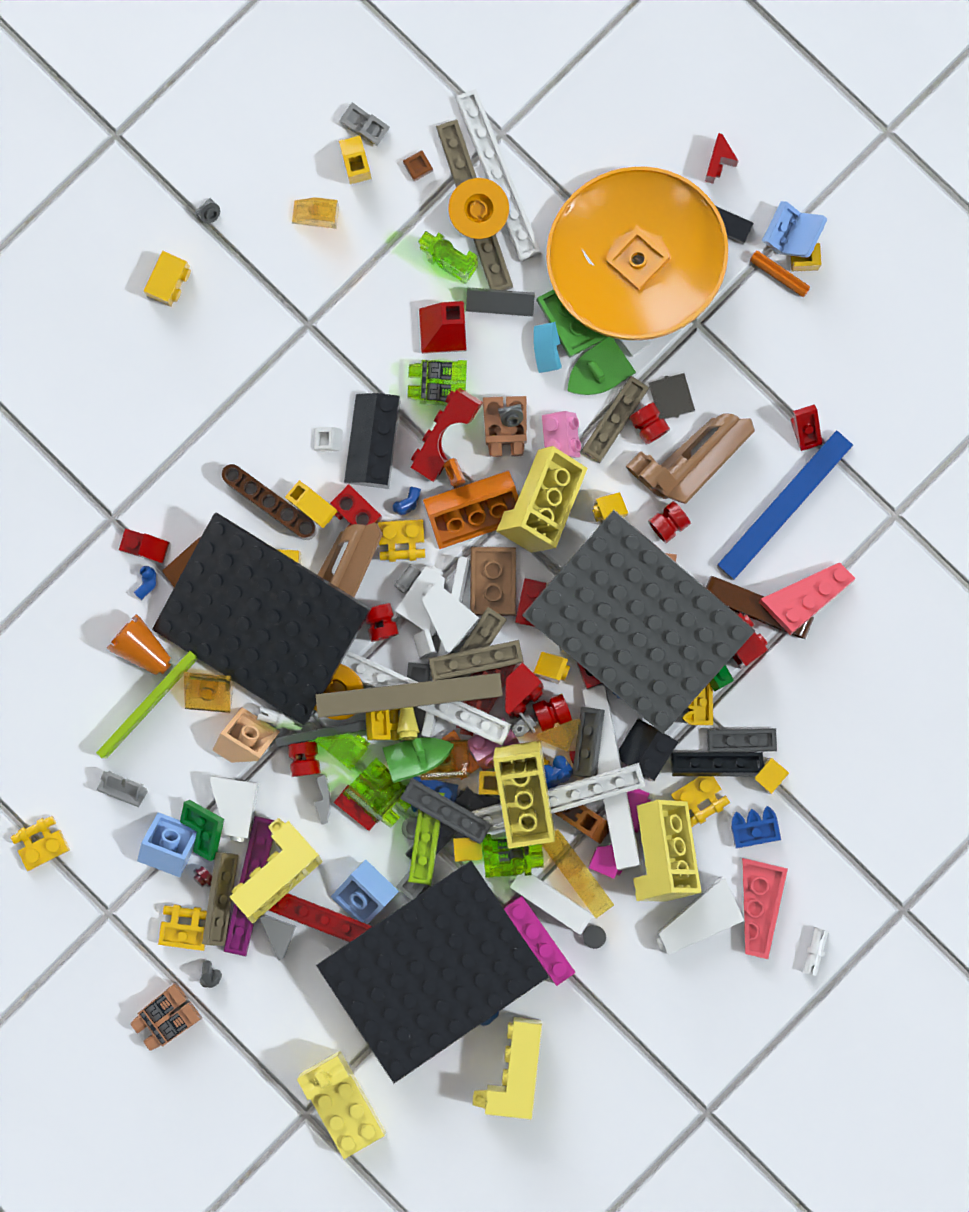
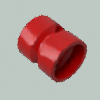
[629,402,670,445]
[648,501,691,544]
[365,603,399,642]
[532,694,572,732]
[287,741,321,777]

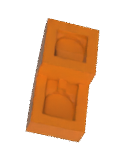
[444,458,465,489]

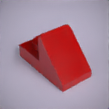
[705,133,739,184]
[790,404,823,451]
[119,528,170,564]

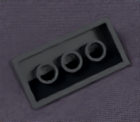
[344,393,401,489]

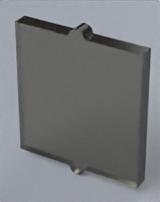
[648,373,695,419]

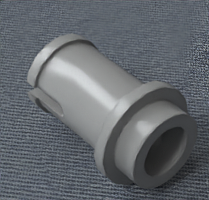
[394,564,421,594]

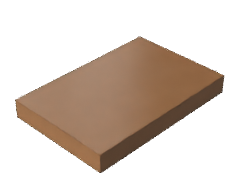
[470,547,516,616]

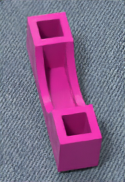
[588,789,651,879]
[503,895,576,986]

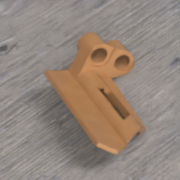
[626,413,755,504]
[318,523,383,598]

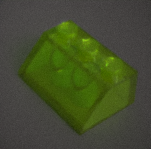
[315,734,372,771]

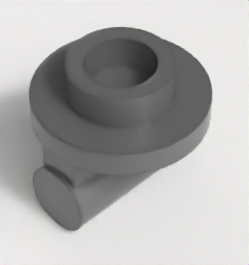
[194,198,220,224]
[498,404,524,427]
[200,960,222,988]

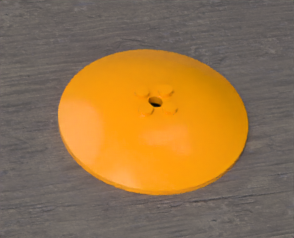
[546,167,728,340]

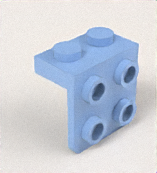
[762,201,827,258]

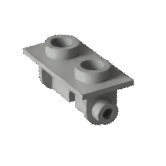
[512,713,536,737]
[96,771,148,808]

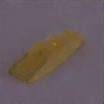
[541,829,614,919]

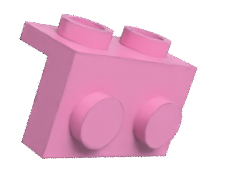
[542,411,581,458]
[465,718,520,771]

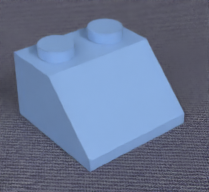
[137,812,197,877]
[331,860,399,924]

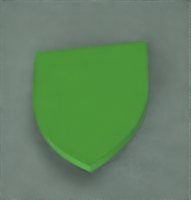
[568,337,636,395]
[382,737,454,783]

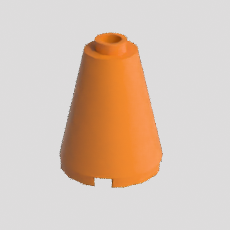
[107,614,171,675]

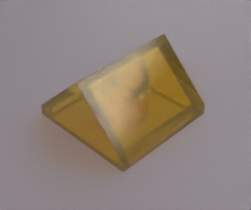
[184,672,234,713]
[535,718,581,753]
[421,740,471,781]

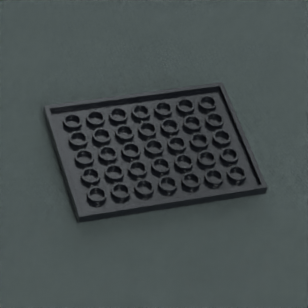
[152,513,372,726]
[316,860,549,1084]

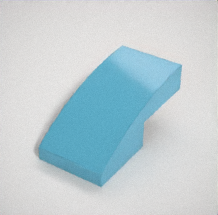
[533,322,562,373]

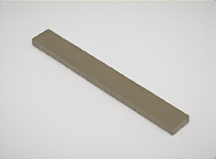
[436,119,513,290]
[316,673,503,718]

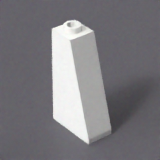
[508,868,593,935]
[656,877,744,955]

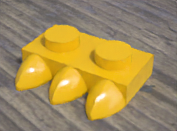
[682,683,713,725]

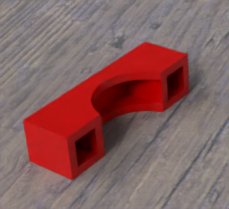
[410,388,483,482]

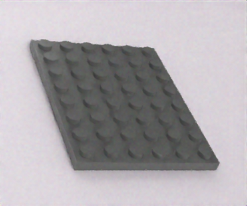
[522,509,755,734]

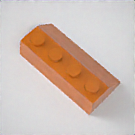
[423,470,519,549]

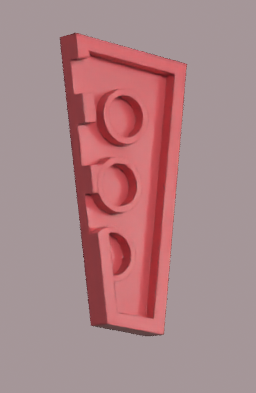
[759,562,856,635]
[742,858,788,959]

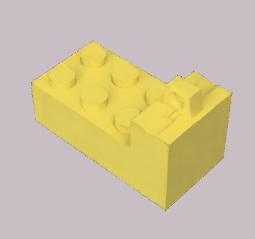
[496,446,588,553]
[493,740,555,849]
[633,800,702,902]
[230,818,323,923]
[473,1017,542,1120]
[296,1050,386,1159]

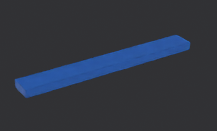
[717,430,853,580]

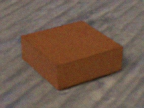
[403,150,433,182]

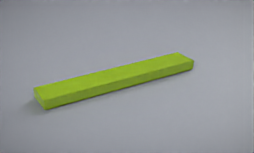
[96,651,198,759]

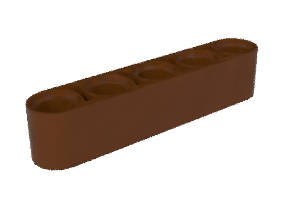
[222,464,317,540]
[706,576,814,639]

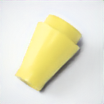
[397,707,419,740]

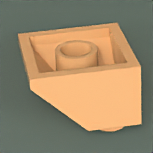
[213,707,280,763]

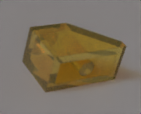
[292,197,339,229]

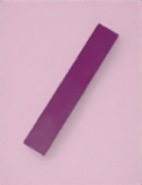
[223,816,275,957]

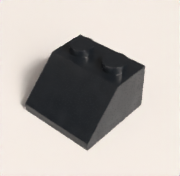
[618,718,678,781]

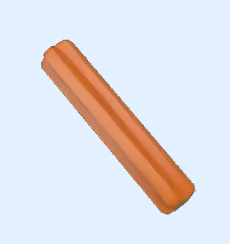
[750,251,810,297]

